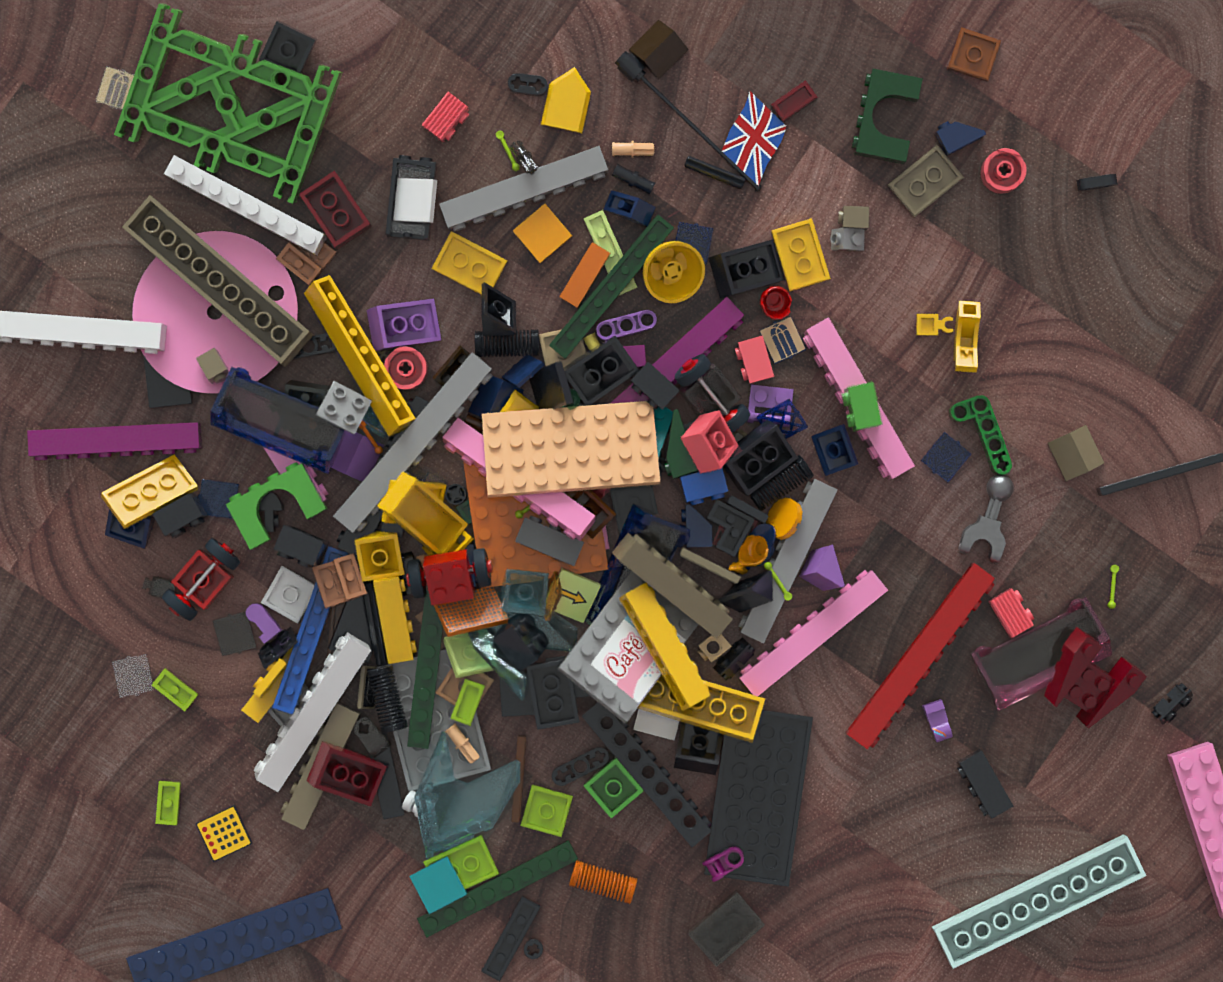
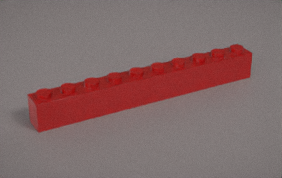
[845,563,995,750]

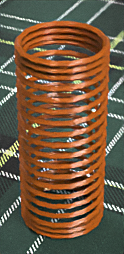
[569,860,638,904]

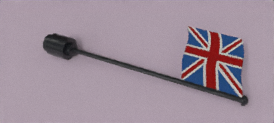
[615,51,786,192]

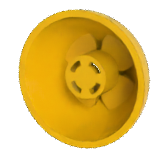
[643,241,705,303]

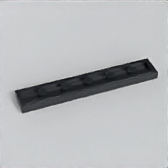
[1096,453,1223,496]

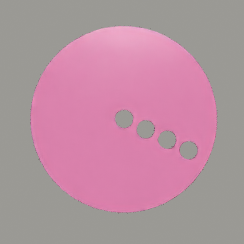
[132,231,298,394]

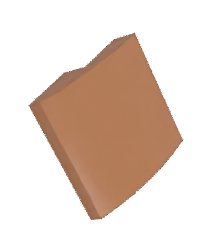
[276,242,338,285]
[312,553,367,609]

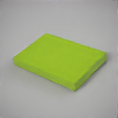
[423,835,499,889]

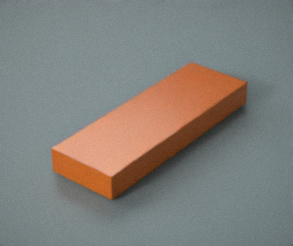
[560,242,611,308]

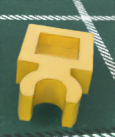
[916,314,953,336]

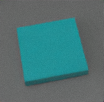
[409,856,467,914]

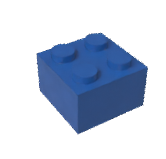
[679,468,728,506]

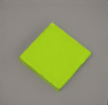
[521,784,573,837]

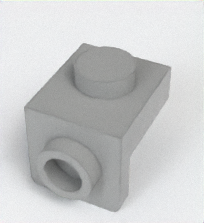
[830,228,865,251]

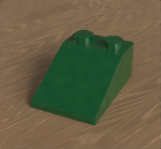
[664,409,699,480]

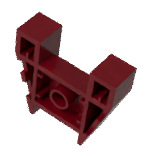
[1044,627,1147,728]

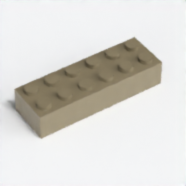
[612,533,733,639]

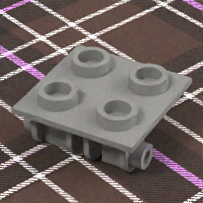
[316,381,372,435]

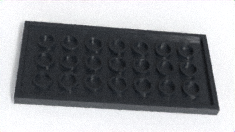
[704,710,813,887]

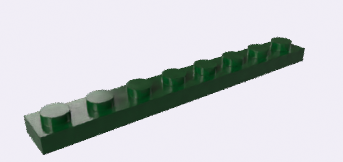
[549,215,674,359]
[407,584,443,749]
[417,840,578,938]

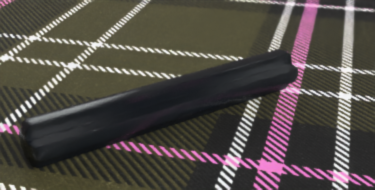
[364,583,388,666]

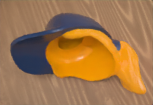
[728,523,776,575]

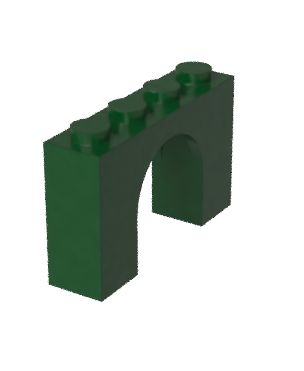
[852,69,923,164]

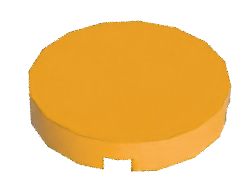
[766,498,802,540]

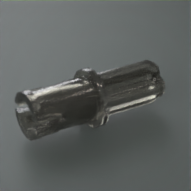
[510,141,537,175]

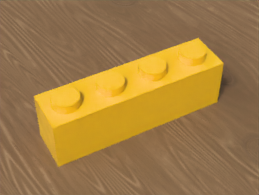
[373,576,417,664]

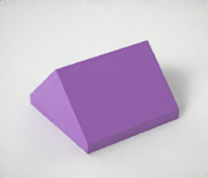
[328,430,385,482]
[799,545,845,591]

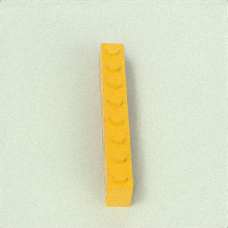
[304,275,416,436]

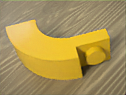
[954,301,981,373]

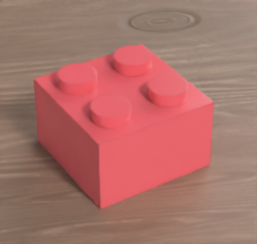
[681,410,739,474]

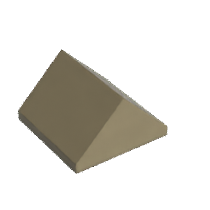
[1047,425,1104,481]

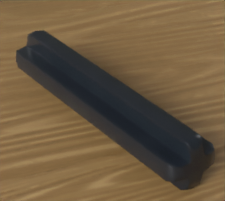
[684,156,745,189]

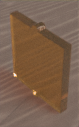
[541,571,563,621]

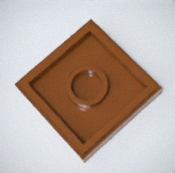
[947,27,1001,82]

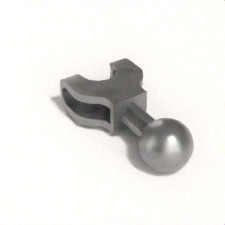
[958,474,1014,564]

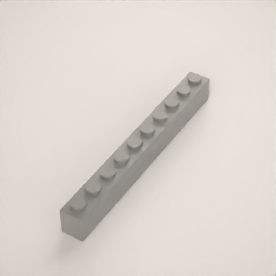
[333,352,493,533]

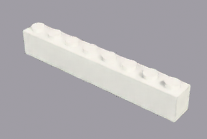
[164,155,327,256]
[0,311,167,354]
[254,632,371,792]

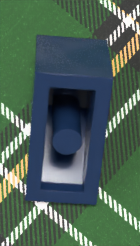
[934,121,986,156]
[603,190,656,227]

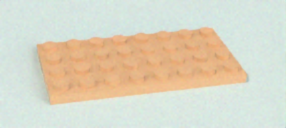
[482,401,660,498]

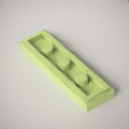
[583,210,638,296]

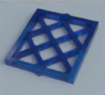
[757,399,808,439]

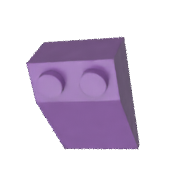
[366,299,441,351]

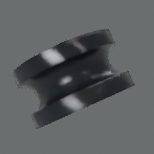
[524,939,543,959]

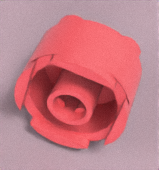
[981,148,1027,194]
[384,347,428,391]

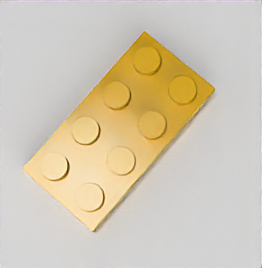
[101,454,198,529]

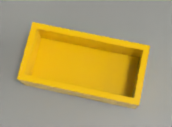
[377,472,468,554]

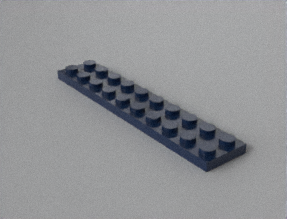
[126,887,343,982]

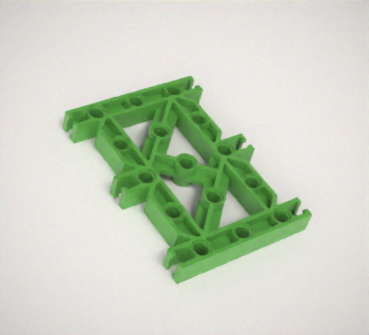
[114,3,343,204]

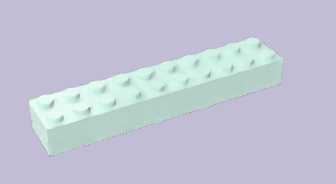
[932,835,1146,969]

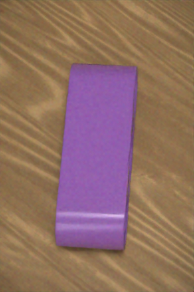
[596,310,657,341]

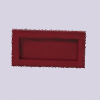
[771,80,818,122]

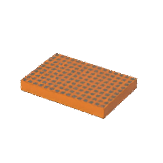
[433,587,508,637]

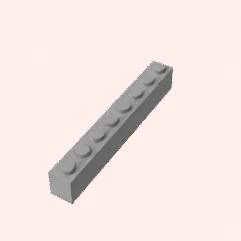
[439,146,608,232]
[738,479,837,644]

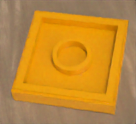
[513,204,572,263]

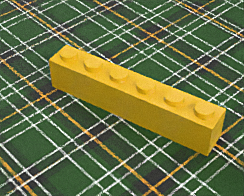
[619,583,710,711]

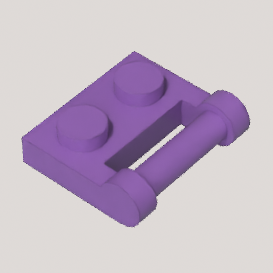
[747,384,793,427]

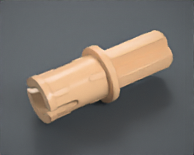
[612,141,654,158]
[445,723,480,764]

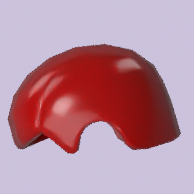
[760,286,792,320]

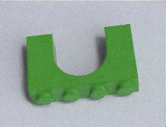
[226,462,328,550]

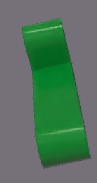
[949,395,1012,475]

